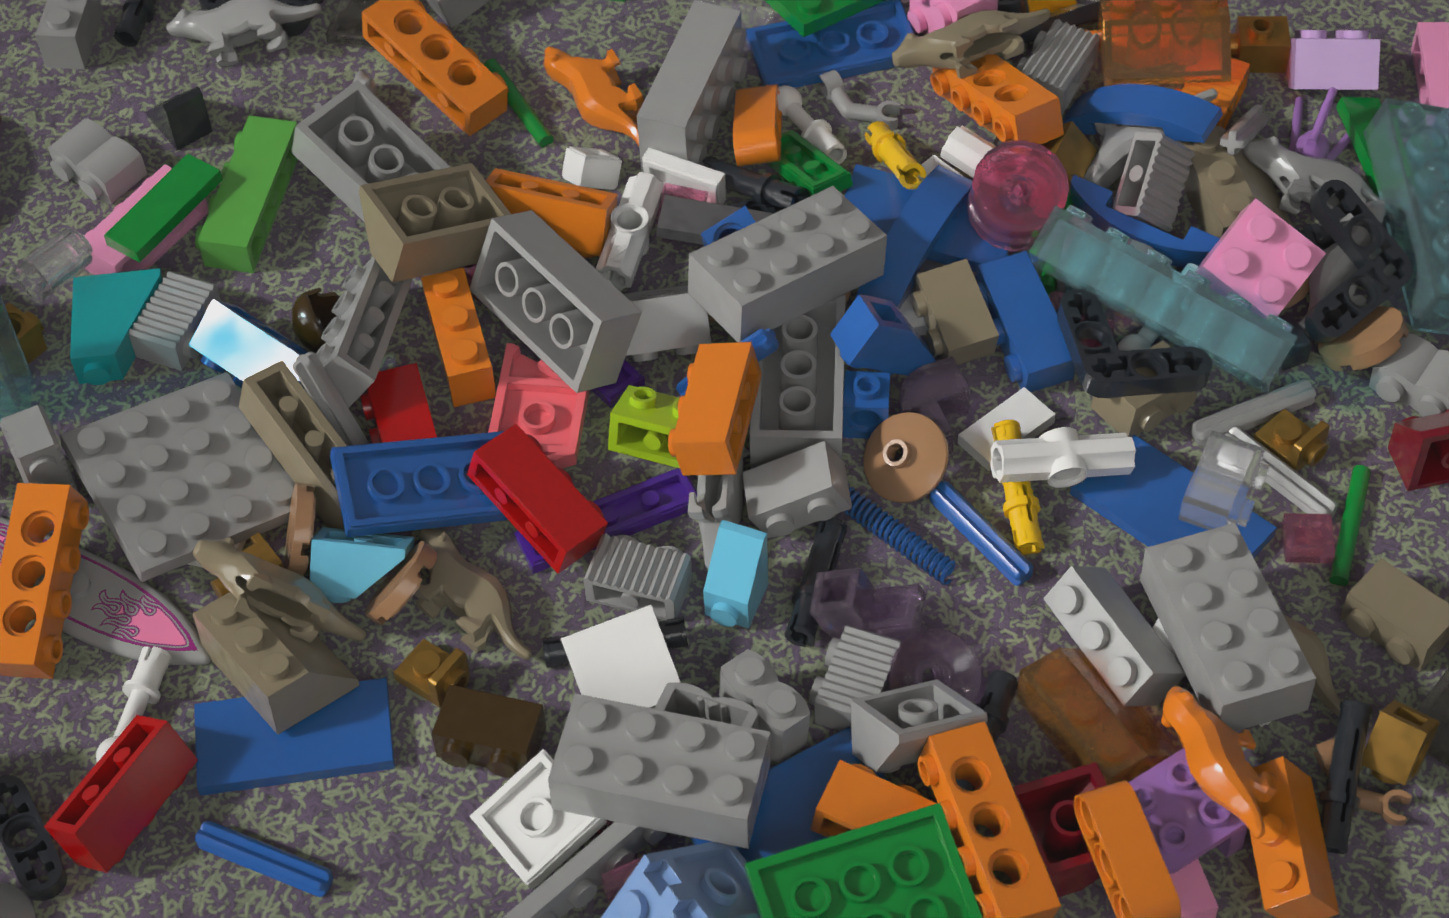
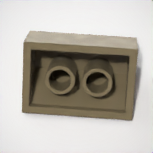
[1177,126,1294,238]
[359,163,511,283]
[192,592,360,735]

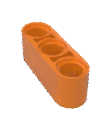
[733,84,782,166]
[1074,780,1181,918]

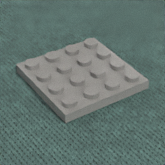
[60,372,295,582]

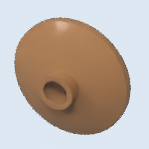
[863,412,949,503]

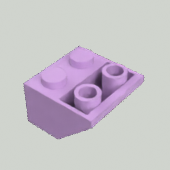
[1286,30,1380,90]

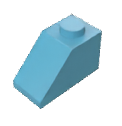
[703,520,769,628]
[310,527,414,603]

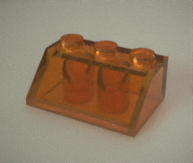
[1098,0,1231,86]
[1016,647,1178,785]

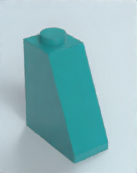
[70,268,163,385]

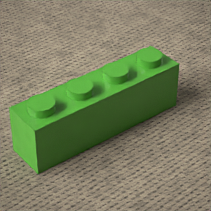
[195,115,298,273]

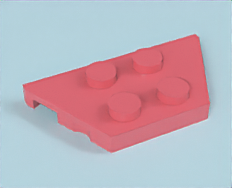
[488,343,589,469]

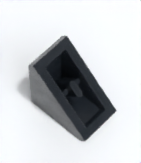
[145,86,213,151]

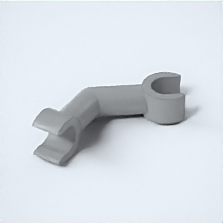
[819,70,901,130]

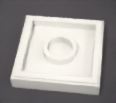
[561,605,681,709]
[470,749,607,889]

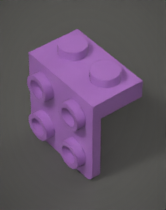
[1129,748,1248,874]

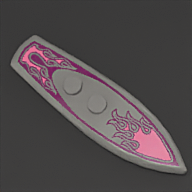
[0,516,211,665]

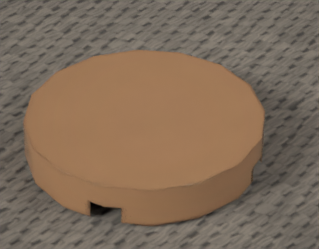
[1317,306,1409,371]
[285,482,316,576]
[365,540,438,626]

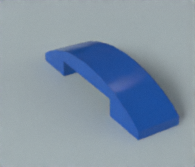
[1062,84,1223,143]
[855,165,976,310]
[1070,175,1220,268]

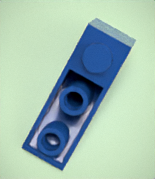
[830,294,949,383]

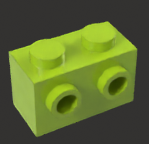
[608,385,680,469]

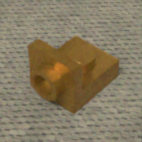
[1254,408,1330,472]
[394,638,470,708]

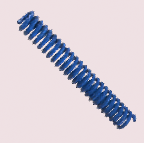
[843,483,956,585]

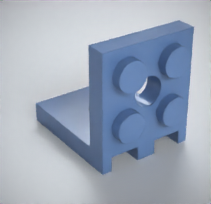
[601,842,761,918]

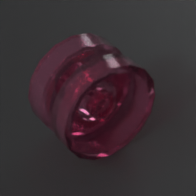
[967,140,1070,252]

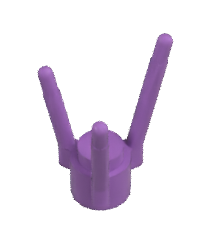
[1288,87,1351,160]

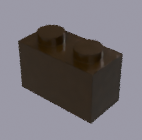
[431,685,546,778]

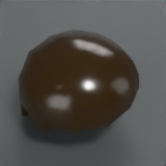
[291,288,340,353]

